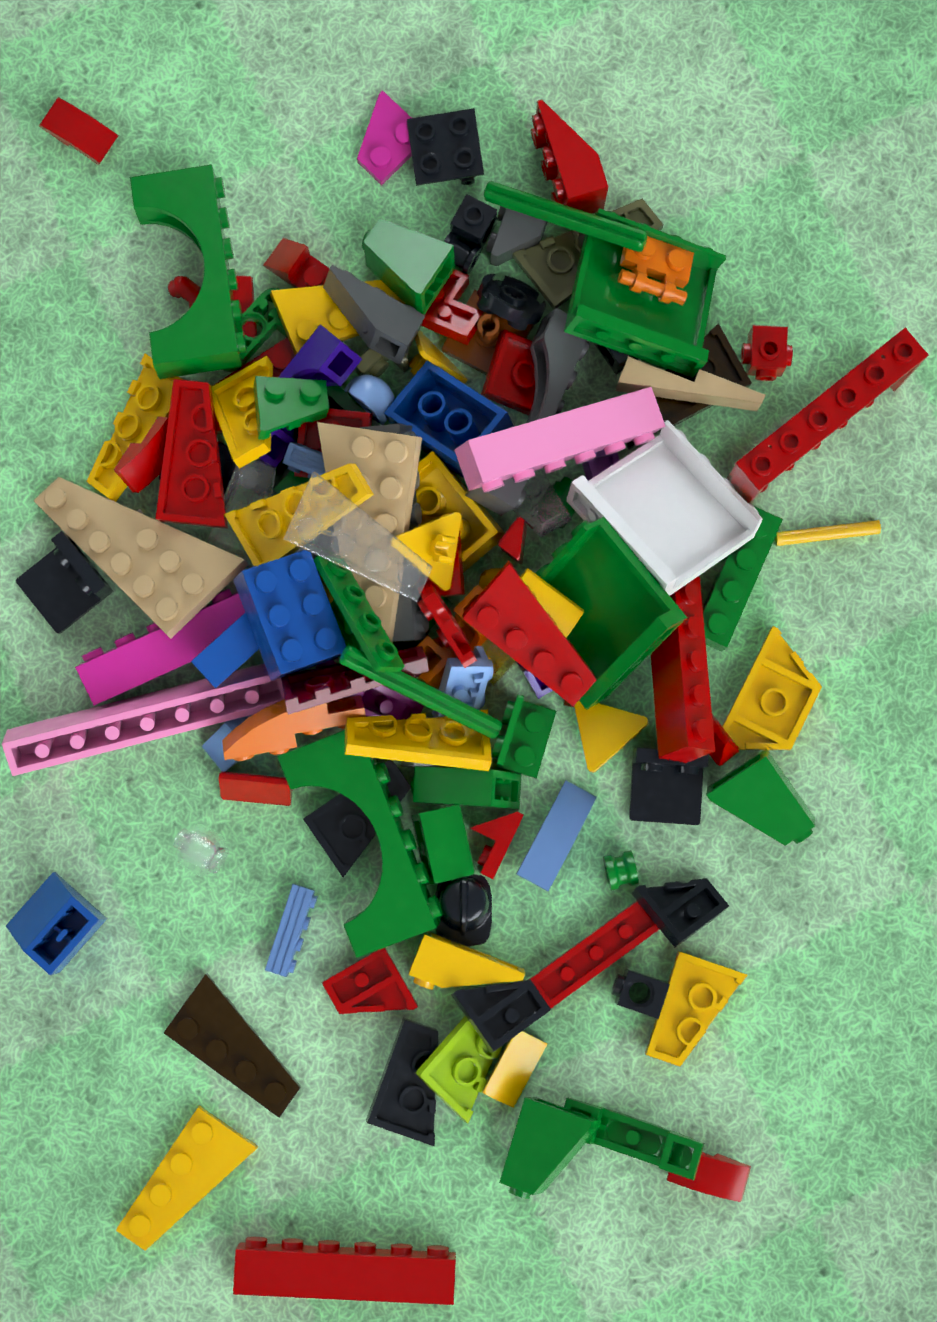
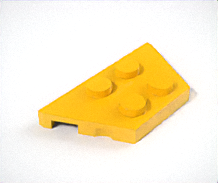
[722,626,822,750]

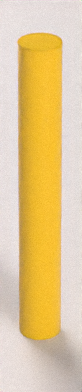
[775,520,881,546]

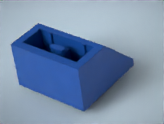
[6,872,108,975]

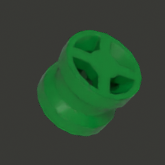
[603,850,639,891]

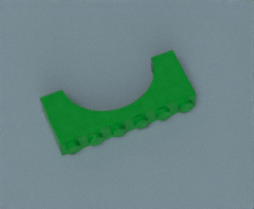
[130,164,247,379]
[277,730,443,958]

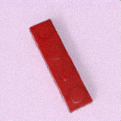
[528,901,660,1008]

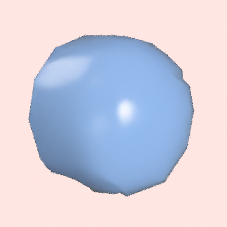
[344,375,395,425]

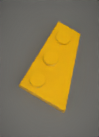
[212,356,273,469]
[645,951,748,1067]

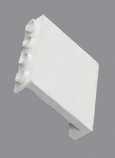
[566,420,763,596]

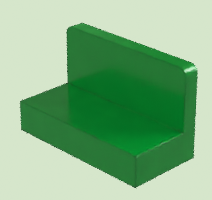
[411,805,475,884]

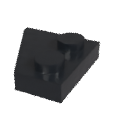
[631,878,729,948]
[451,980,551,1053]

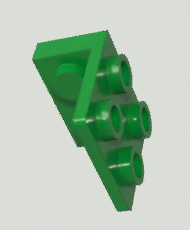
[491,694,557,779]

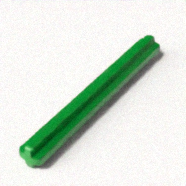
[483,181,648,252]
[339,646,502,739]

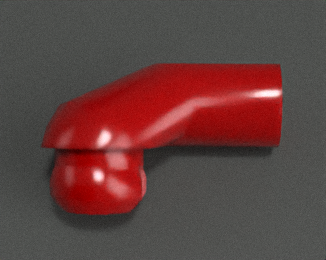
[168,276,201,309]

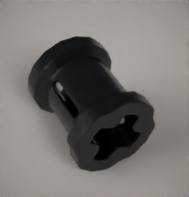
[444,232,482,274]

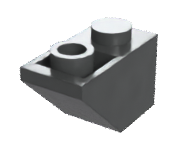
[486,206,548,266]

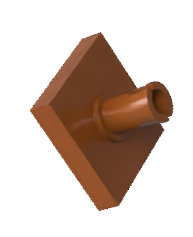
[441,289,535,375]

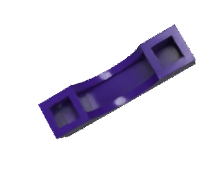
[259,324,362,469]

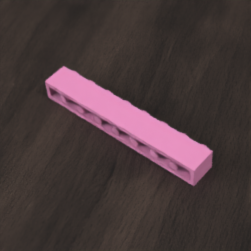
[2,664,284,776]

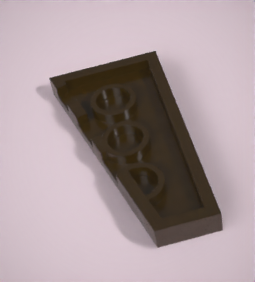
[625,323,752,450]
[164,973,301,1118]

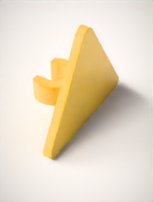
[409,330,468,384]
[390,512,462,591]
[574,701,648,773]

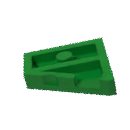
[253,376,329,440]

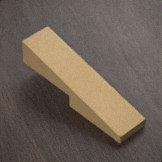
[615,356,765,411]

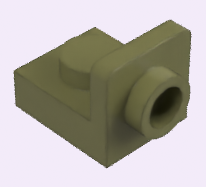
[355,348,409,377]

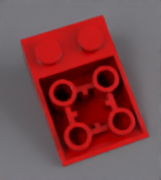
[531,100,609,214]

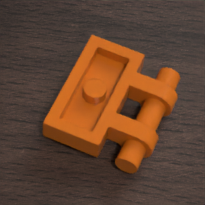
[617,236,694,305]

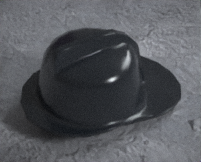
[435,874,492,947]

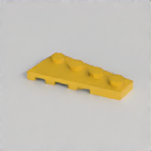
[224,463,374,567]

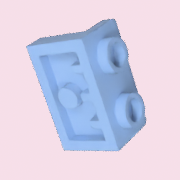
[432,646,493,718]

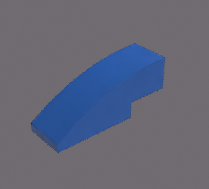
[191,613,259,688]

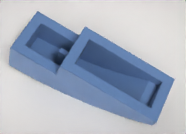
[516,780,597,891]

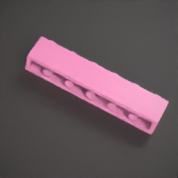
[454,387,666,493]

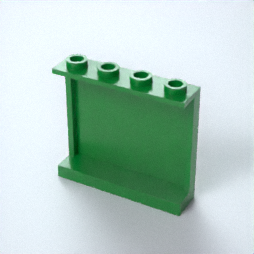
[564,208,726,378]
[535,517,687,710]

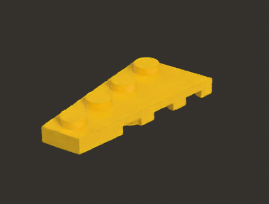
[270,280,405,355]
[86,354,183,502]
[345,709,492,771]
[116,1106,259,1251]

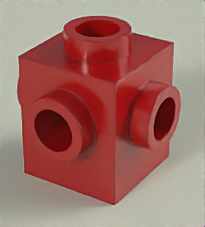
[741,325,793,381]

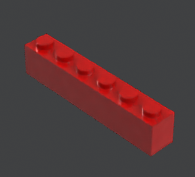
[650,575,715,763]
[233,1236,456,1305]

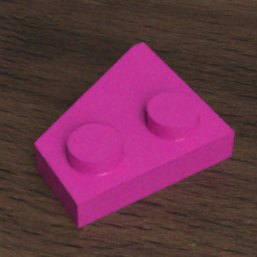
[357,90,412,186]

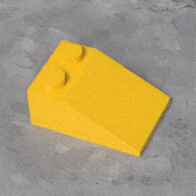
[416,451,505,573]

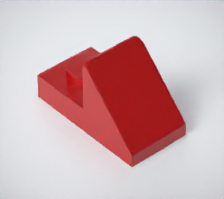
[263,238,330,288]
[470,811,524,879]

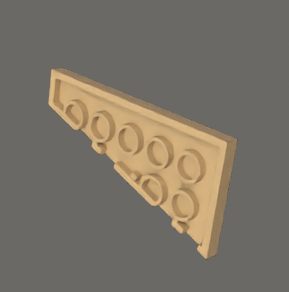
[317,422,422,643]
[33,477,248,639]

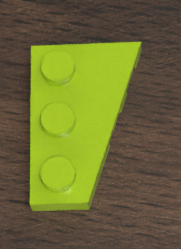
[415,1016,502,1123]

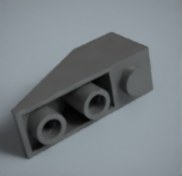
[323,265,425,365]

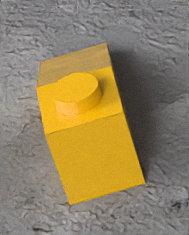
[409,931,525,990]

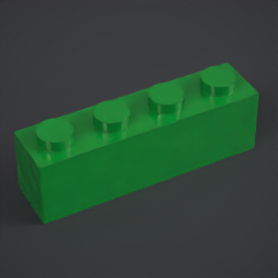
[703,506,783,652]

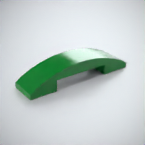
[564,1097,705,1180]

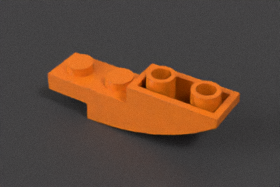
[222,695,366,761]

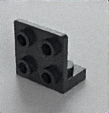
[16,531,114,634]
[629,748,709,825]

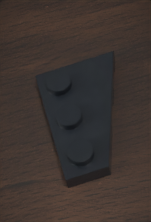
[303,760,411,877]
[366,1017,438,1146]

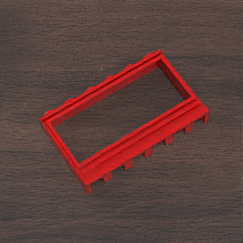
[726,327,929,504]

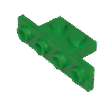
[313,555,405,672]

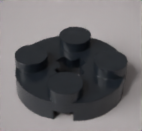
[476,274,546,331]

